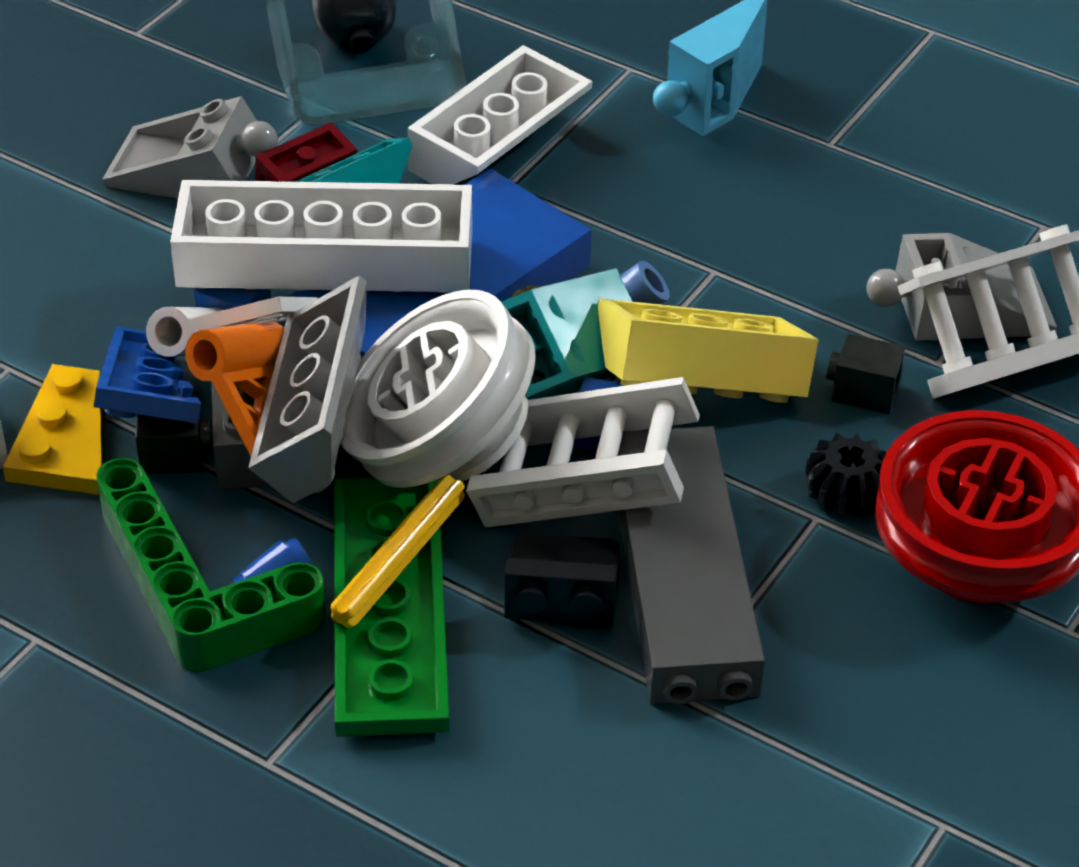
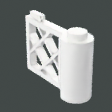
[146,296,318,357]

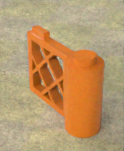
[185,321,284,456]

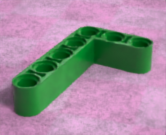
[96,458,326,672]

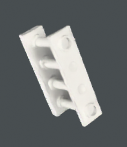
[897,224,1079,399]
[466,377,700,528]

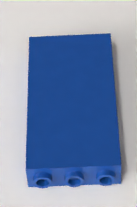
[288,168,592,359]

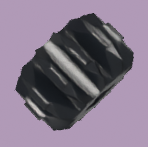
[805,432,887,517]

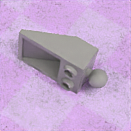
[102,96,278,199]
[866,233,1058,341]

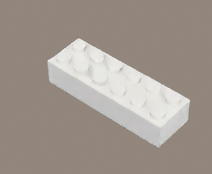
[170,180,473,293]

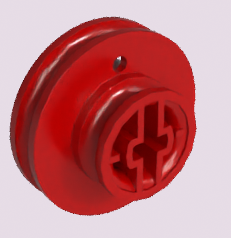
[875,410,1079,604]

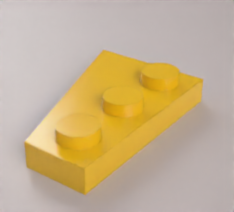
[3,364,103,495]

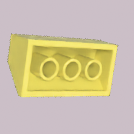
[597,298,819,403]

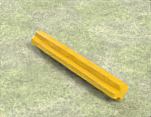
[330,475,465,628]

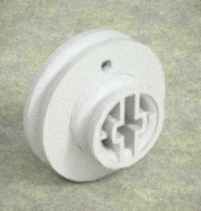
[340,290,535,488]

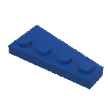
[93,326,201,423]

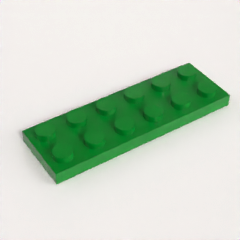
[334,477,449,737]

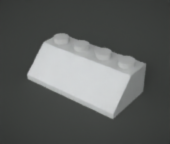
[408,45,592,185]

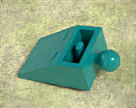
[501,268,633,400]

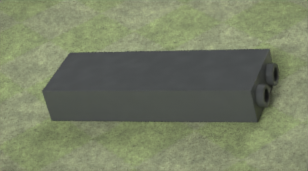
[617,426,765,704]

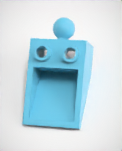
[653,0,768,137]

